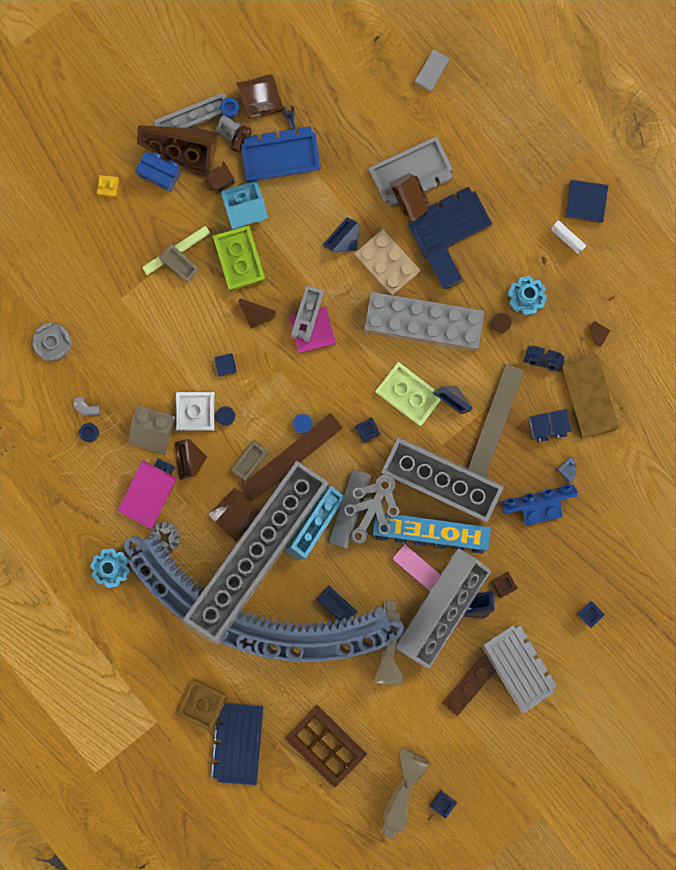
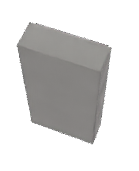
[415,49,450,92]

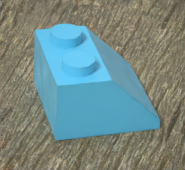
[221,180,268,229]

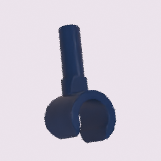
[283,105,297,133]

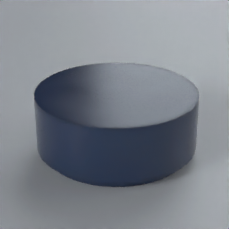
[216,406,235,426]
[79,423,99,443]

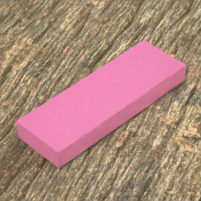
[392,544,440,591]

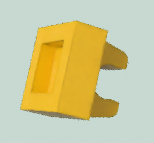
[97,175,119,198]

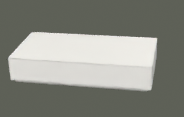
[551,220,586,254]

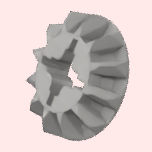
[150,522,180,553]

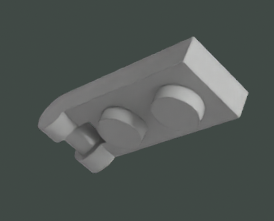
[291,285,325,342]

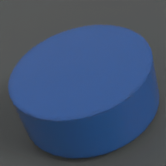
[220,98,239,118]
[293,414,312,434]

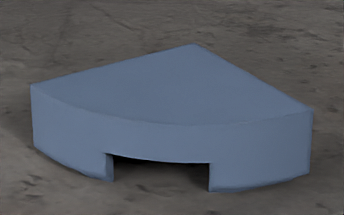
[556,456,576,483]

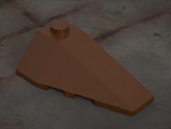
[137,125,217,176]

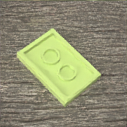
[375,362,441,427]

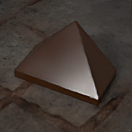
[239,298,276,329]
[175,439,207,480]

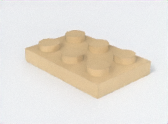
[355,229,421,296]

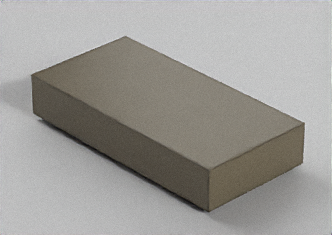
[158,243,200,283]
[231,440,269,482]

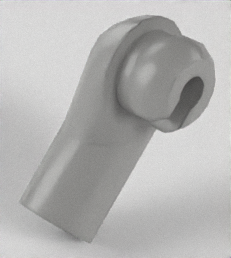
[73,396,101,416]

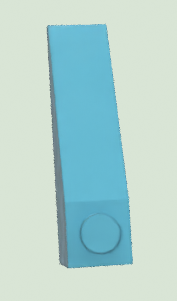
[284,485,344,561]

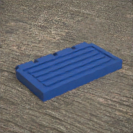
[241,126,321,182]

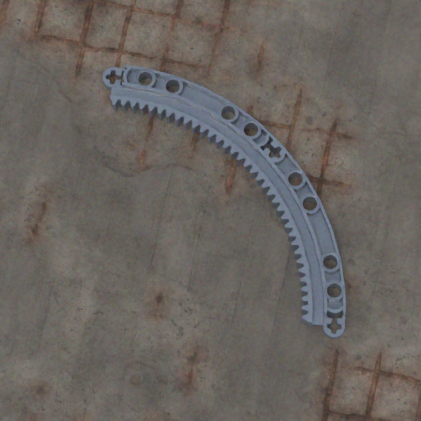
[124,535,404,661]

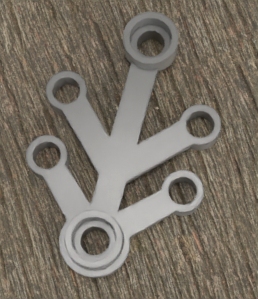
[344,475,400,544]

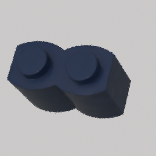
[527,409,571,443]

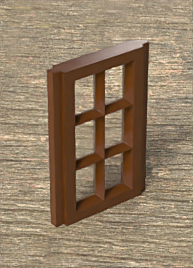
[285,704,367,788]

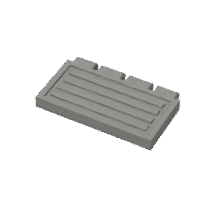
[369,136,453,207]
[481,625,557,713]

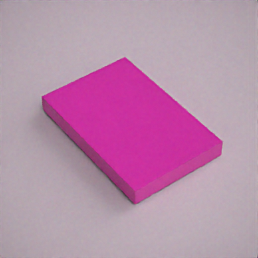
[118,460,177,529]

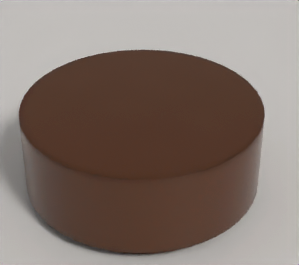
[492,313,512,333]

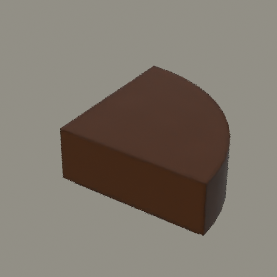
[591,321,611,347]

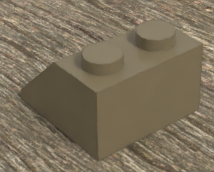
[128,405,176,455]

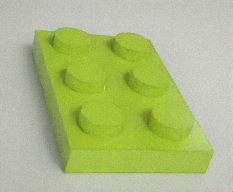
[213,225,266,291]

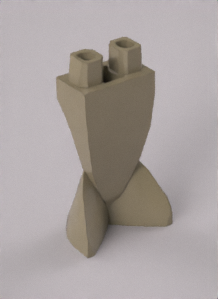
[374,601,403,685]
[382,748,430,840]

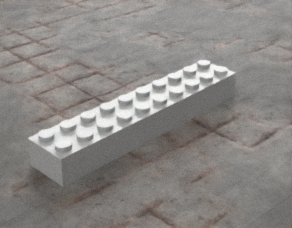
[183,461,329,646]

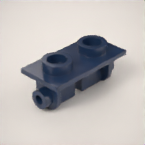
[523,345,565,372]

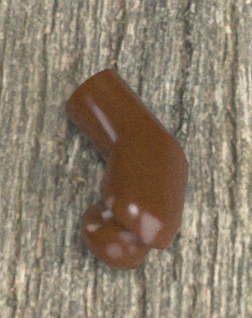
[230,125,252,152]

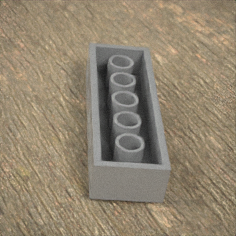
[364,292,485,352]
[381,436,504,522]
[395,548,491,669]

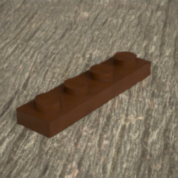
[442,653,496,716]

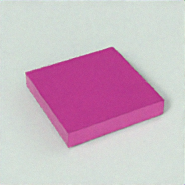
[289,307,336,353]

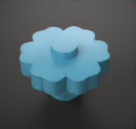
[508,276,547,316]
[91,548,131,588]

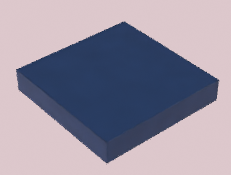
[565,180,608,223]

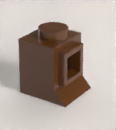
[205,160,236,194]

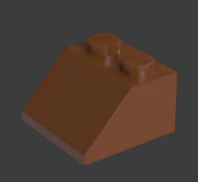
[389,173,429,222]

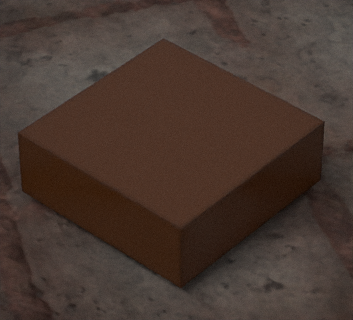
[491,572,518,598]

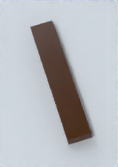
[242,413,343,500]

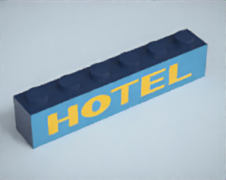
[372,512,491,554]

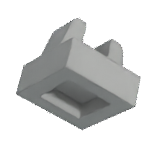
[216,115,241,142]

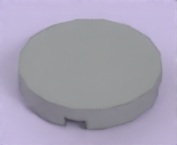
[32,323,71,361]

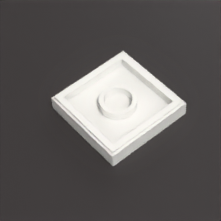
[176,392,215,431]

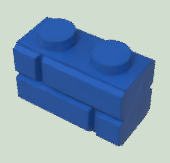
[135,152,181,192]

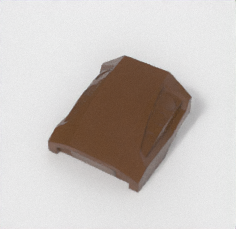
[236,74,283,119]
[209,487,260,542]

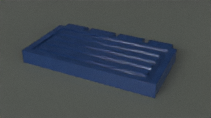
[408,187,492,259]
[211,703,264,785]

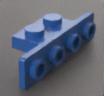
[500,484,578,526]

